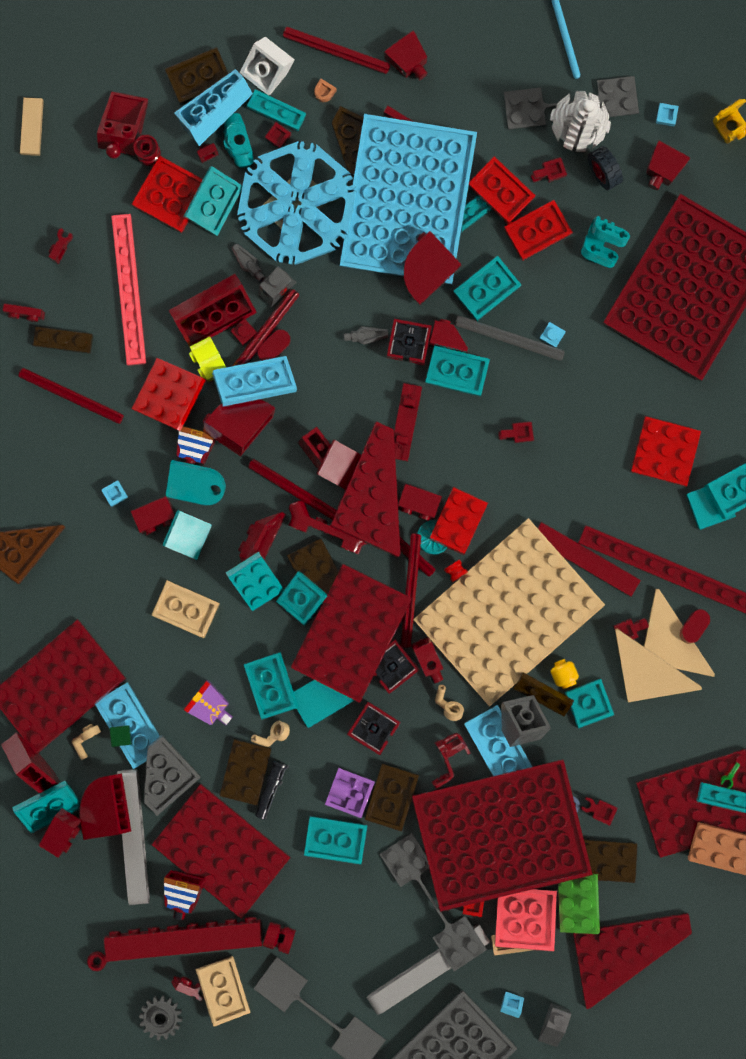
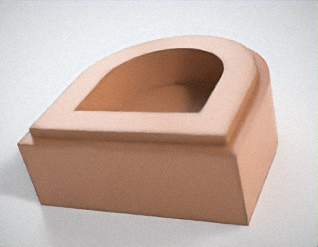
[314,79,337,102]

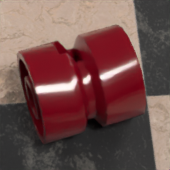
[133,135,161,166]
[263,921,296,954]

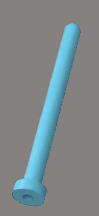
[551,0,581,79]

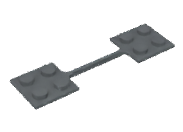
[504,76,639,130]
[380,833,487,972]
[254,957,386,1059]

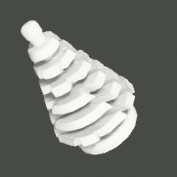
[550,91,611,152]

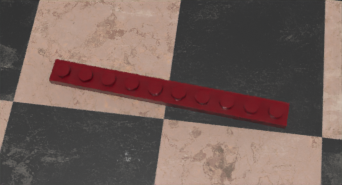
[578,526,746,614]

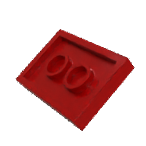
[468,156,536,224]
[504,200,573,261]
[429,487,488,555]

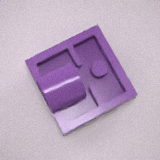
[325,768,375,818]

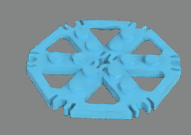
[237,141,357,265]

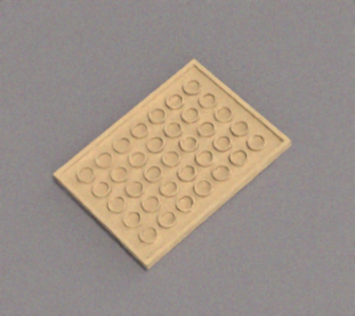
[413,518,605,707]

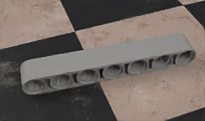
[117,769,150,905]
[367,924,490,1015]

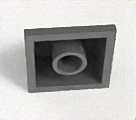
[501,695,551,747]

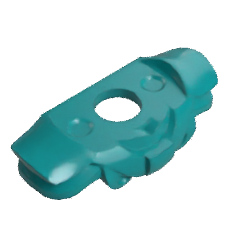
[223,113,254,168]

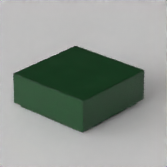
[110,725,132,747]

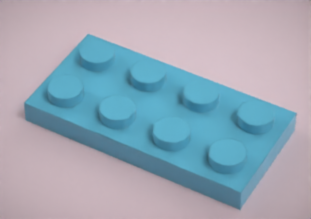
[212,356,297,407]
[96,682,160,769]
[464,705,532,776]

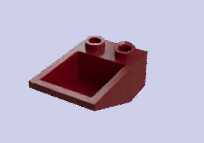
[97,92,148,159]

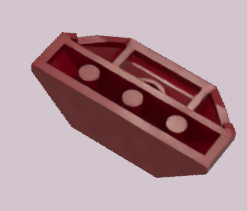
[238,512,286,562]

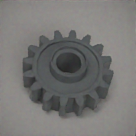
[139,995,183,1040]

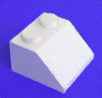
[240,37,294,95]

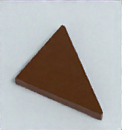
[0,525,65,584]

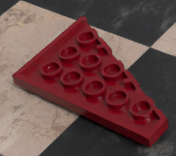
[330,421,400,557]
[573,913,692,1009]

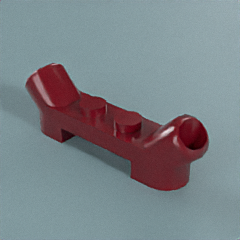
[288,500,367,555]

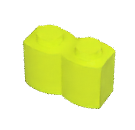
[189,336,226,382]

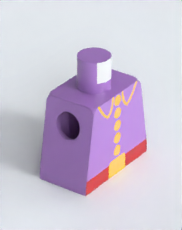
[184,680,233,726]

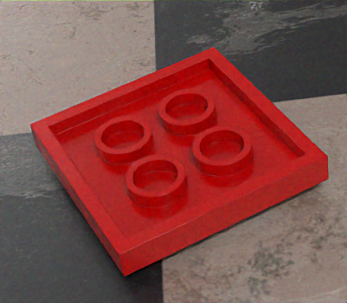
[132,156,203,233]
[132,358,206,431]
[631,417,701,487]

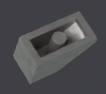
[538,1003,571,1047]

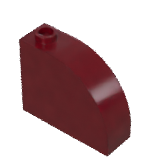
[404,231,462,306]
[203,399,275,457]
[1,733,61,793]
[80,773,132,840]

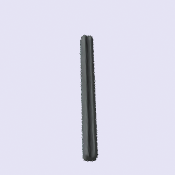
[455,316,565,361]

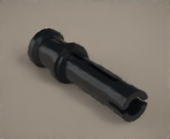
[255,760,289,820]

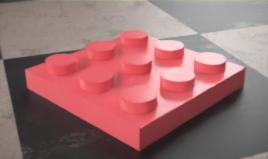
[495,889,557,951]

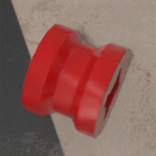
[444,559,468,582]

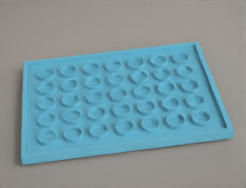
[340,114,477,284]

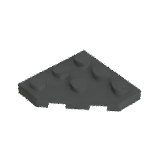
[144,735,201,816]

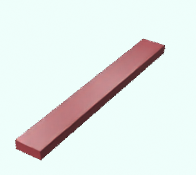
[112,214,146,366]

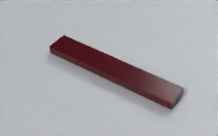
[538,522,641,597]

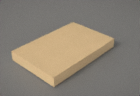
[151,580,220,638]
[195,956,250,1027]

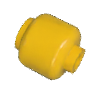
[550,659,579,689]

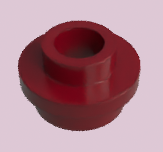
[87,951,107,971]

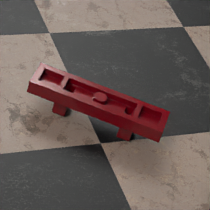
[394,383,422,462]

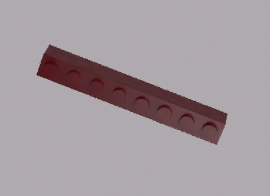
[104,917,263,962]

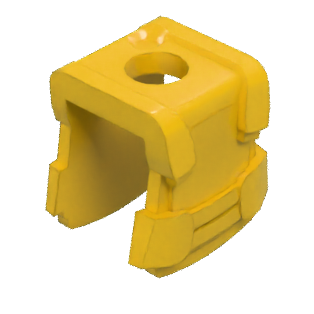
[713,99,746,144]

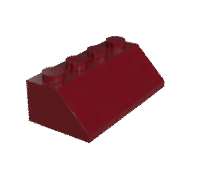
[169,274,257,349]

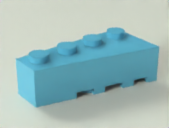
[174,69,253,146]

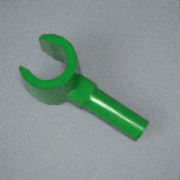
[720,762,740,789]

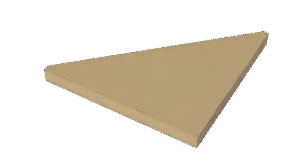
[643,589,715,677]
[615,629,702,702]

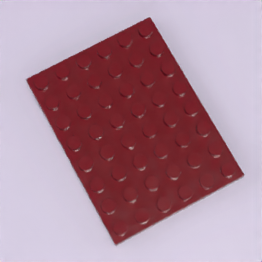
[602,194,746,382]
[412,759,593,912]

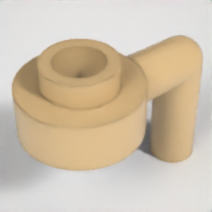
[435,685,464,721]
[251,721,290,747]
[72,724,101,761]

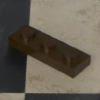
[33,327,93,354]
[513,672,574,717]

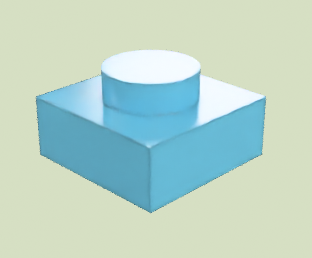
[656,103,679,127]
[539,322,566,348]
[102,480,128,507]
[500,992,524,1018]

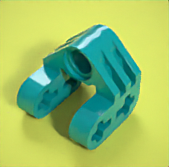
[581,216,630,268]

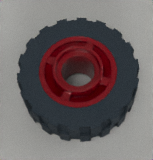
[587,146,623,191]

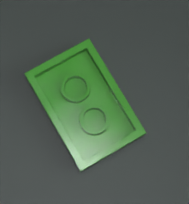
[558,874,600,934]

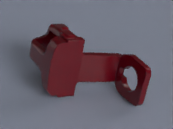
[432,733,471,788]

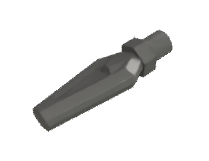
[231,243,265,281]
[344,326,388,345]

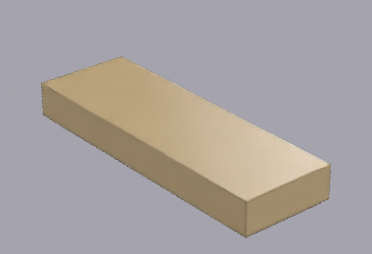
[20,98,44,156]

